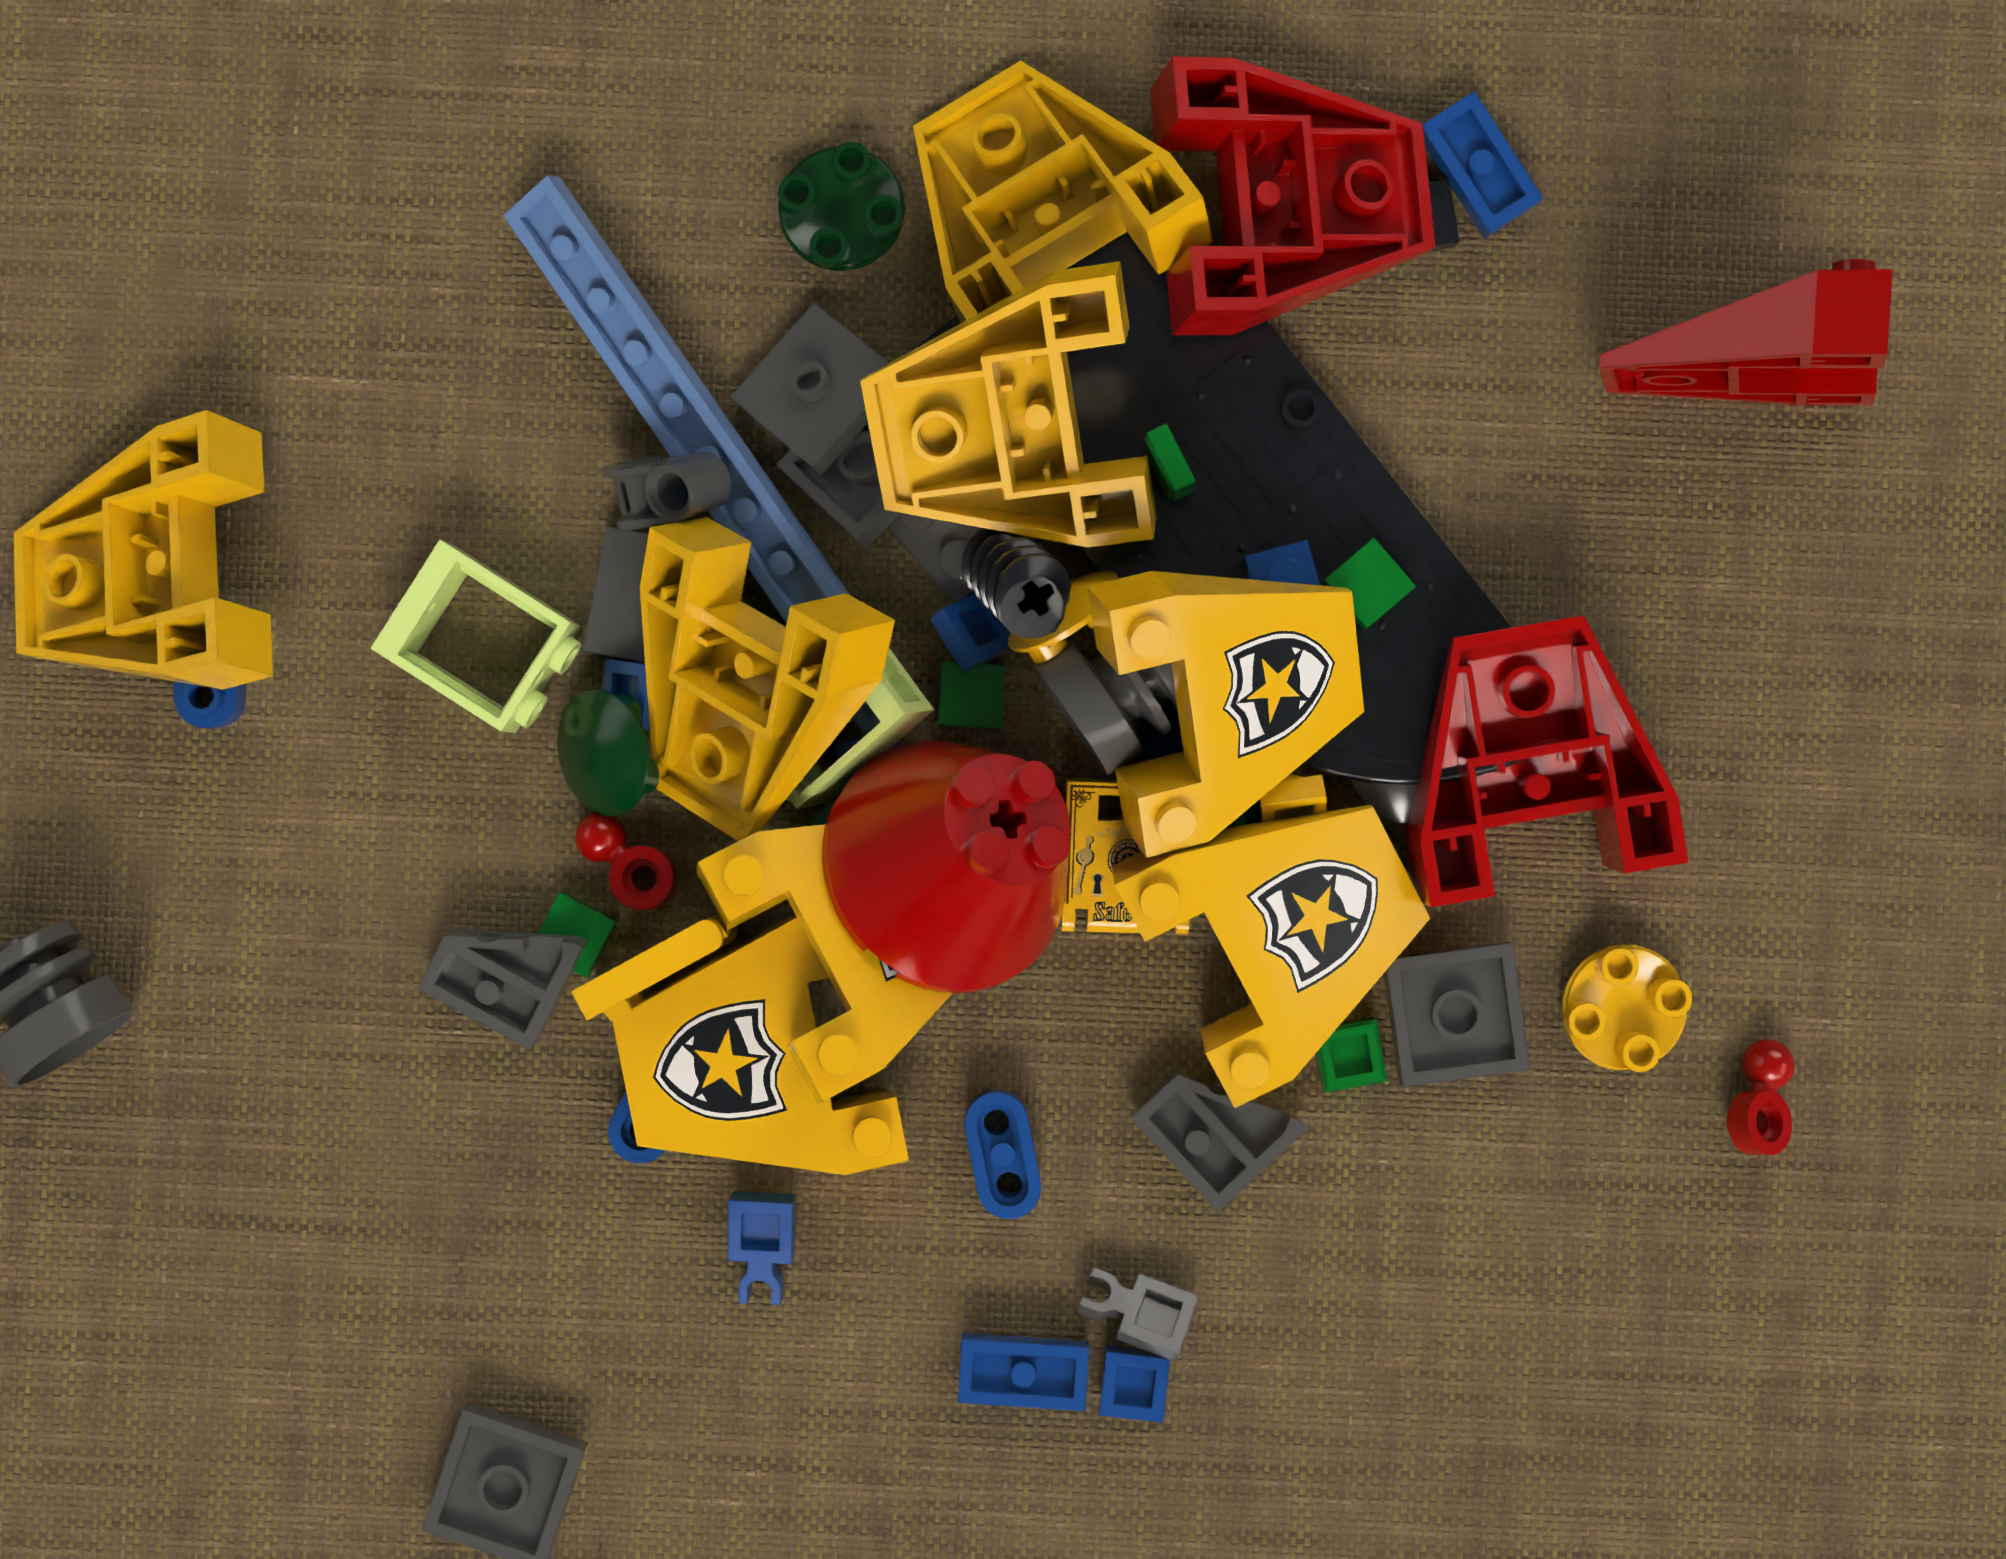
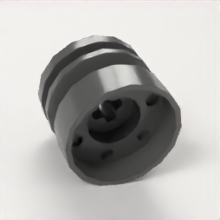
[1032,626,1178,775]
[0,920,135,1089]

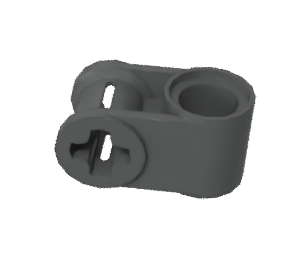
[604,452,731,531]

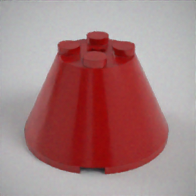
[822,741,1070,993]

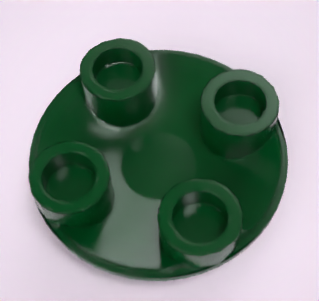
[778,142,905,271]
[557,689,659,816]

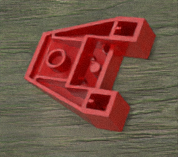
[1150,56,1435,335]
[1599,259,1893,406]
[1405,615,1689,907]

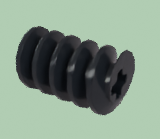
[961,528,1071,638]

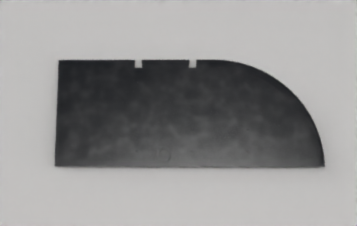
[918,232,1525,785]

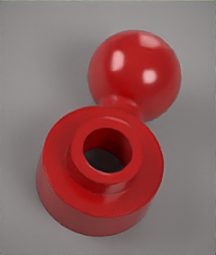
[575,813,678,911]
[1726,1039,1795,1155]

